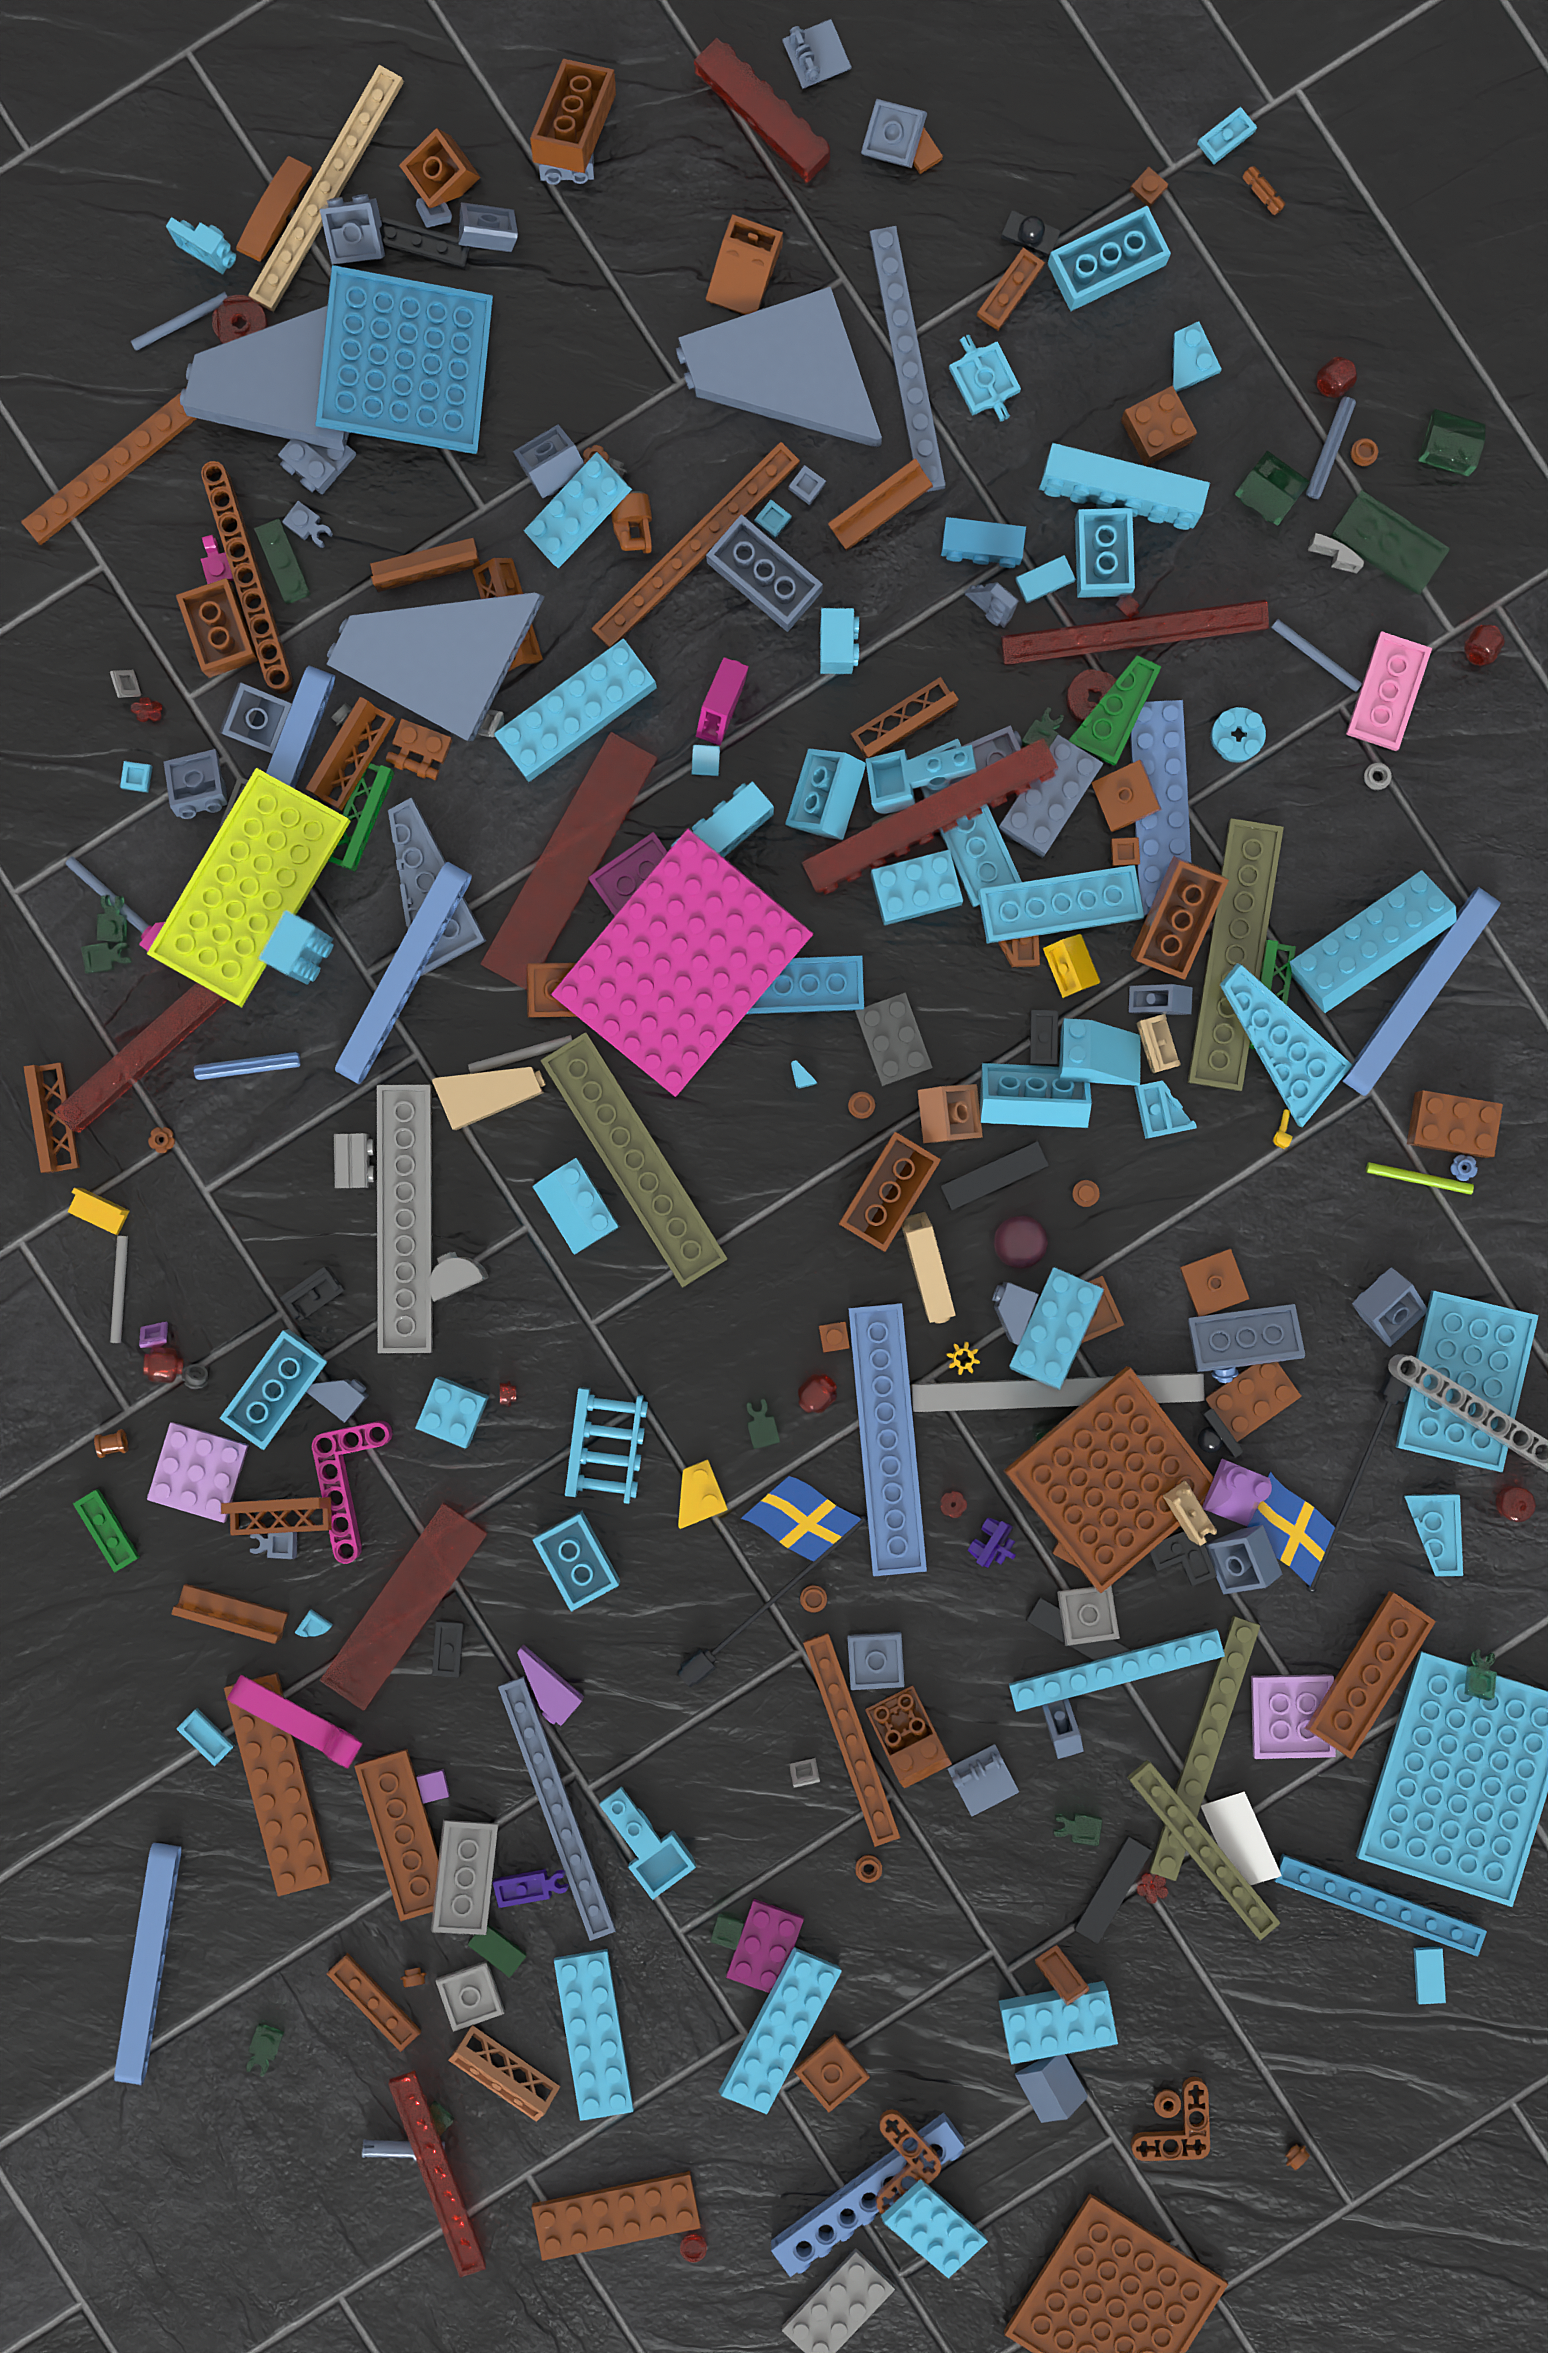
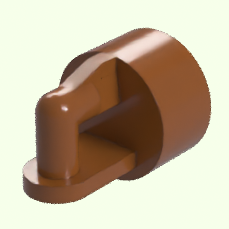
[611,491,652,554]

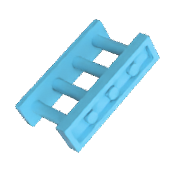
[565,1387,648,1504]

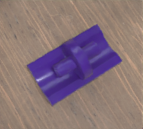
[968,1518,1016,1568]

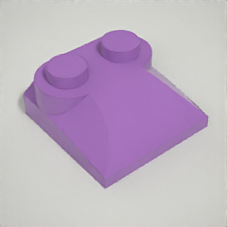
[1202,1459,1272,1526]

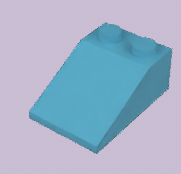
[1059,1018,1141,1086]

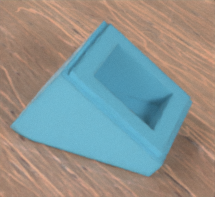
[692,745,720,776]
[791,1060,817,1089]

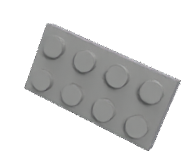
[431,1820,498,1935]
[782,2248,895,2353]

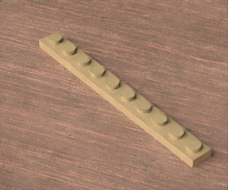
[248,65,404,312]

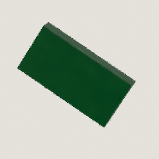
[467,1923,527,1978]

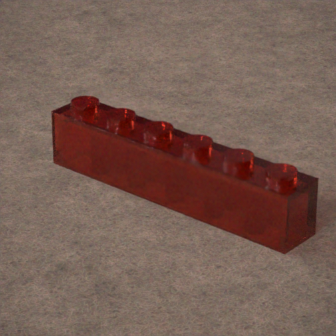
[694,38,830,183]

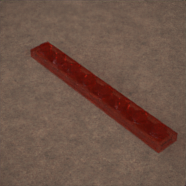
[388,2071,486,2277]

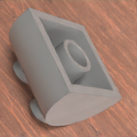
[429,1252,489,1301]

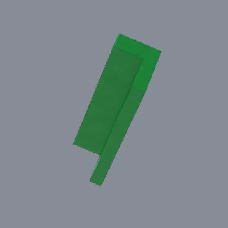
[328,763,395,872]
[1249,940,1296,1049]

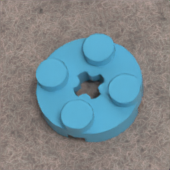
[1211,707,1266,762]

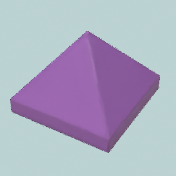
[139,1322,168,1348]

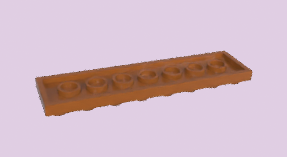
[224,1672,331,1896]

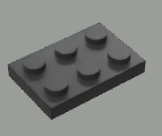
[855,993,933,1086]

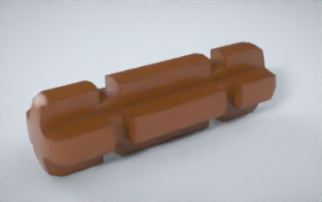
[1243,166,1285,215]

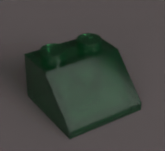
[1418,409,1485,476]
[1235,450,1310,526]

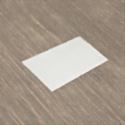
[1201,1792,1282,1885]

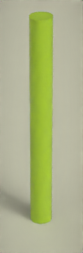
[1366,1162,1474,1195]

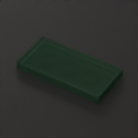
[1330,490,1450,595]

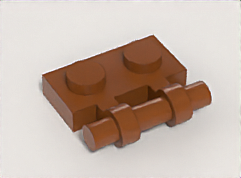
[386,719,453,780]

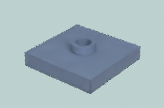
[861,99,927,168]
[847,1632,904,1690]

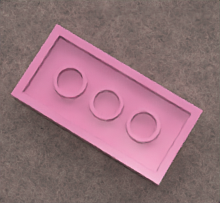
[1346,631,1432,751]

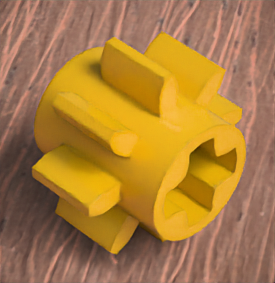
[946,1342,980,1375]

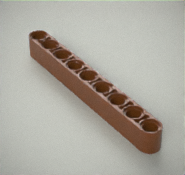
[201,461,293,694]

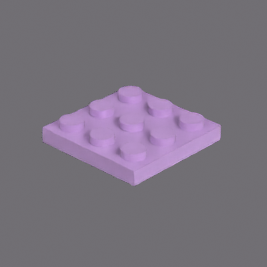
[147,1422,249,1523]
[1251,1674,1336,1759]

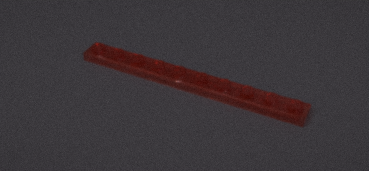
[1001,600,1269,665]

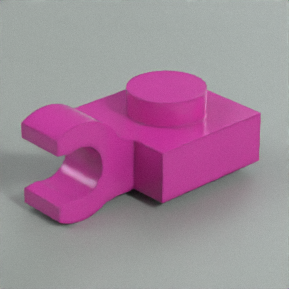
[201,535,234,584]

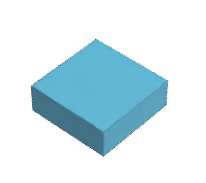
[754,500,792,539]
[120,761,153,793]

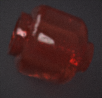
[1317,357,1357,398]
[1464,625,1505,666]
[143,1347,183,1383]
[798,1373,837,1414]
[1496,1485,1536,1522]

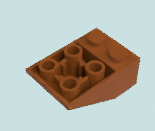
[706,214,783,315]
[865,1685,952,1788]

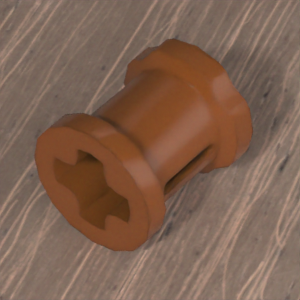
[94,1429,128,1458]

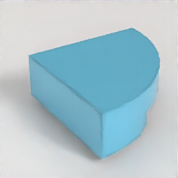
[295,1609,333,1637]

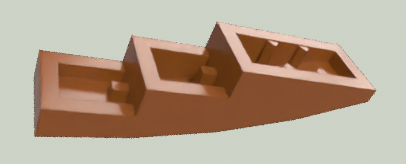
[236,156,312,262]

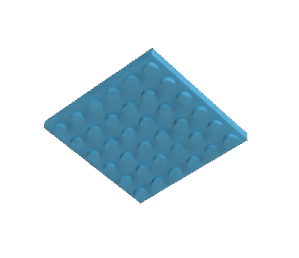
[315,265,493,454]

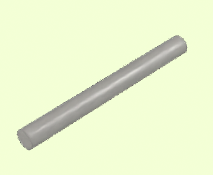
[468,1035,572,1074]
[110,1236,128,1343]

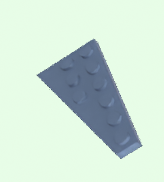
[388,798,486,976]

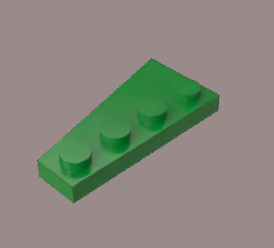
[1068,656,1161,766]

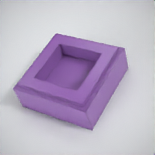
[416,1769,450,1803]

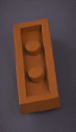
[977,248,1045,331]

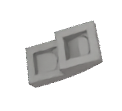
[1308,533,1364,573]

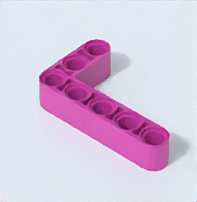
[312,1421,393,1563]
[227,1675,362,1768]

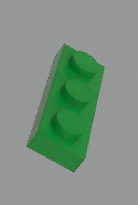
[73,1489,140,1573]

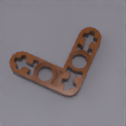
[1130,2076,1210,2161]
[876,2109,941,2214]

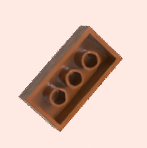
[530,59,616,173]
[1130,856,1229,980]

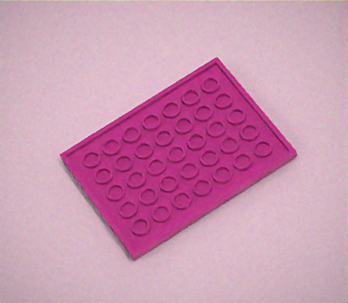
[551,828,813,1097]

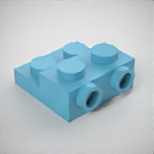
[166,217,236,274]

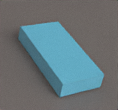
[1015,555,1076,604]
[177,1708,235,1766]
[1414,1946,1446,2004]

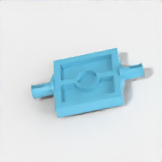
[949,335,1021,422]

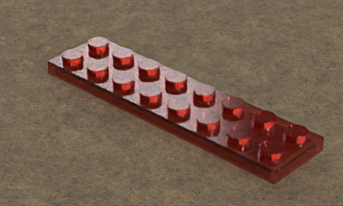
[320,1502,488,1711]

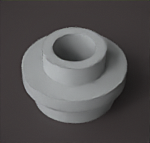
[1364,763,1391,790]

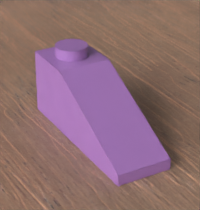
[517,1644,584,1726]

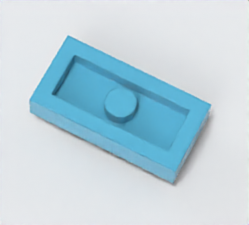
[1197,107,1257,164]

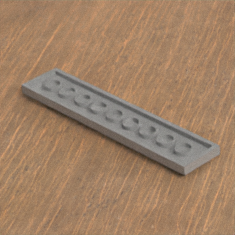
[377,1085,433,1353]

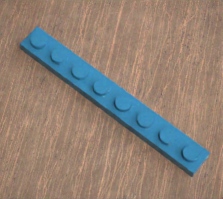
[1273,1854,1487,1956]

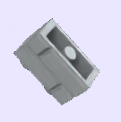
[334,1133,375,1188]

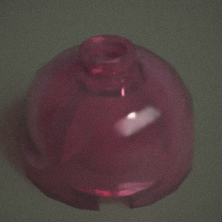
[994,1215,1048,1269]

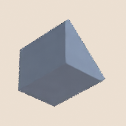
[459,202,518,252]
[1015,2054,1088,2123]

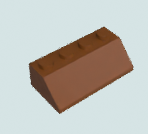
[838,1132,941,1252]

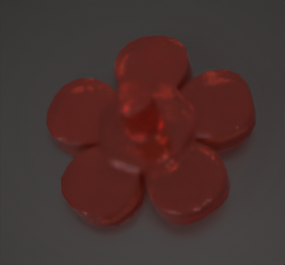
[131,697,162,722]
[1137,1873,1168,1904]

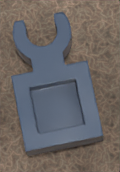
[282,501,333,548]
[250,1532,297,1559]

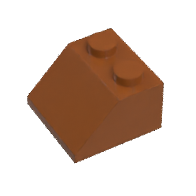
[399,128,481,208]

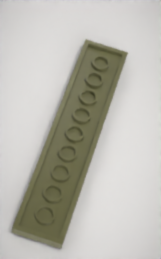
[1187,818,1284,1091]
[540,1032,728,1287]

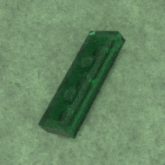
[254,518,311,604]

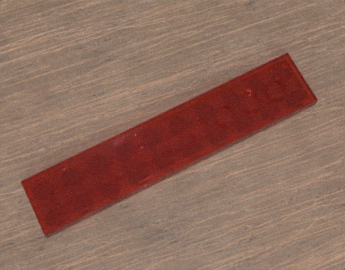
[481,732,658,990]

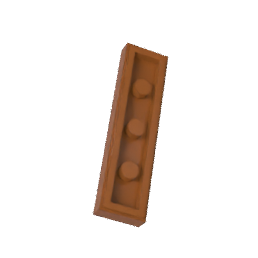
[327,1953,421,2052]

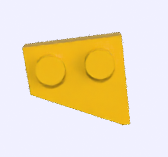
[678,1459,728,1529]

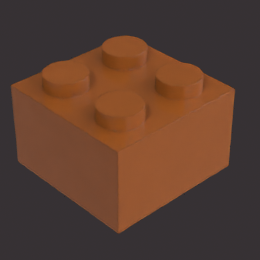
[1121,385,1197,466]

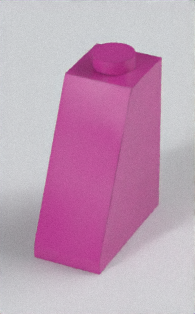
[696,657,749,746]

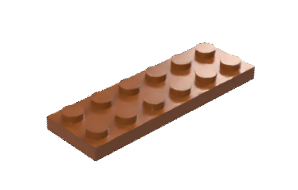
[1305,1591,1436,1759]
[354,1749,439,1921]
[532,2171,701,2261]

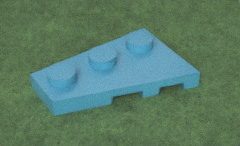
[1404,1494,1463,1576]

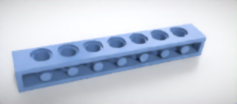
[771,2112,965,2277]

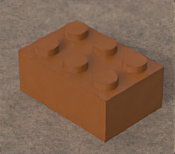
[176,578,259,678]
[1406,1090,1503,1158]

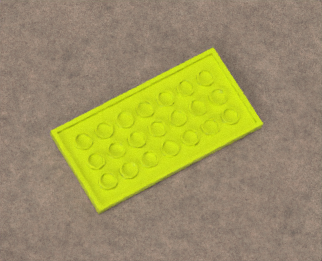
[147,768,351,1007]

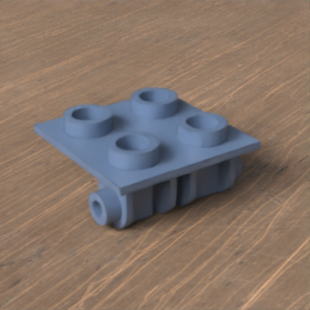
[782,19,851,89]
[947,1744,1019,1816]

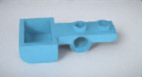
[866,745,977,814]
[599,1786,696,1900]

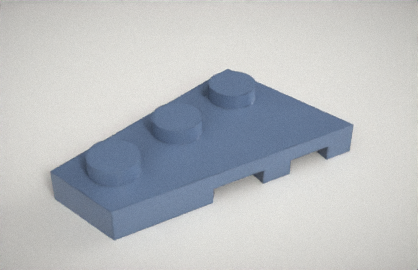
[964,583,1018,628]

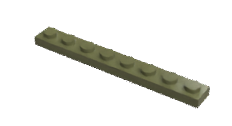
[1127,1760,1280,1941]

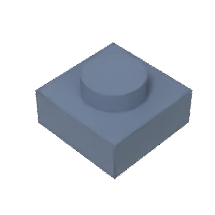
[416,198,452,228]
[789,465,826,505]

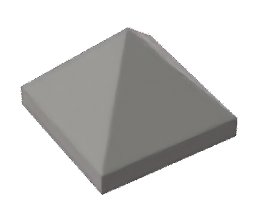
[110,670,141,697]
[478,710,505,737]
[789,1758,820,1787]

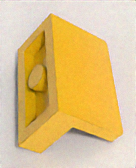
[1043,934,1100,998]
[68,1188,130,1235]

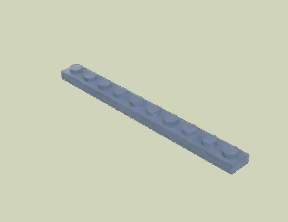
[870,226,945,492]
[498,1676,616,1941]

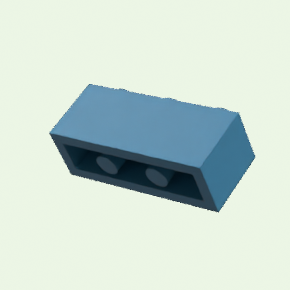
[941,517,1026,568]

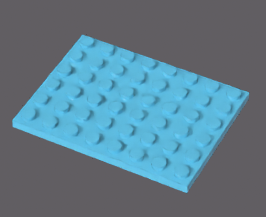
[1356,1651,1548,1907]

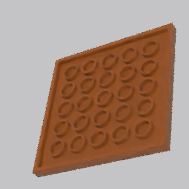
[1004,1366,1214,1593]
[1004,2193,1228,2353]

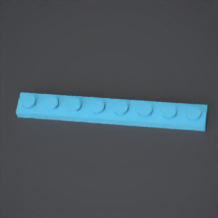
[1009,1629,1225,1712]

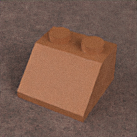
[918,1084,983,1143]

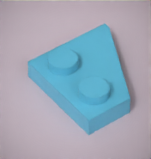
[1172,321,1221,393]
[1134,1081,1197,1139]

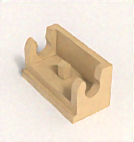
[1136,1014,1180,1074]
[1163,1481,1217,1546]

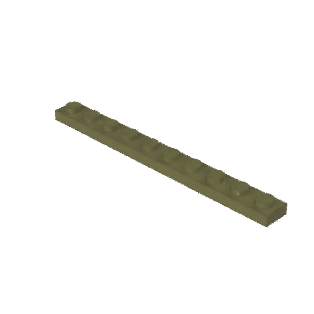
[1149,1616,1260,1881]

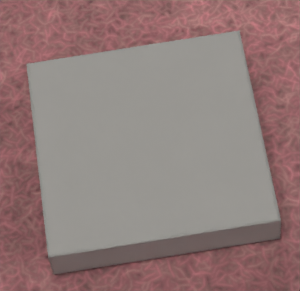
[1057,1586,1120,1646]
[436,1960,505,2032]

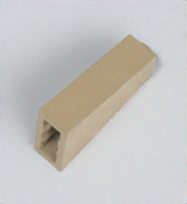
[432,1067,546,1130]
[901,1212,956,1323]

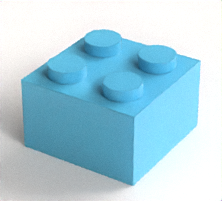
[820,608,859,674]
[416,1376,489,1449]

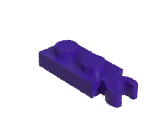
[492,1869,569,1908]

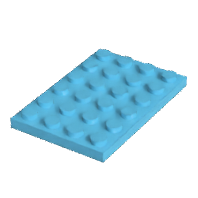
[1395,1291,1539,1472]

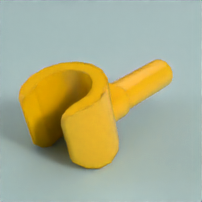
[1273,1110,1293,1149]

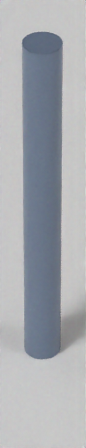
[131,292,230,351]
[1271,619,1362,692]
[65,856,150,934]

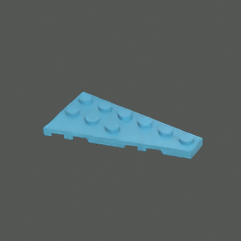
[1220,964,1352,1127]

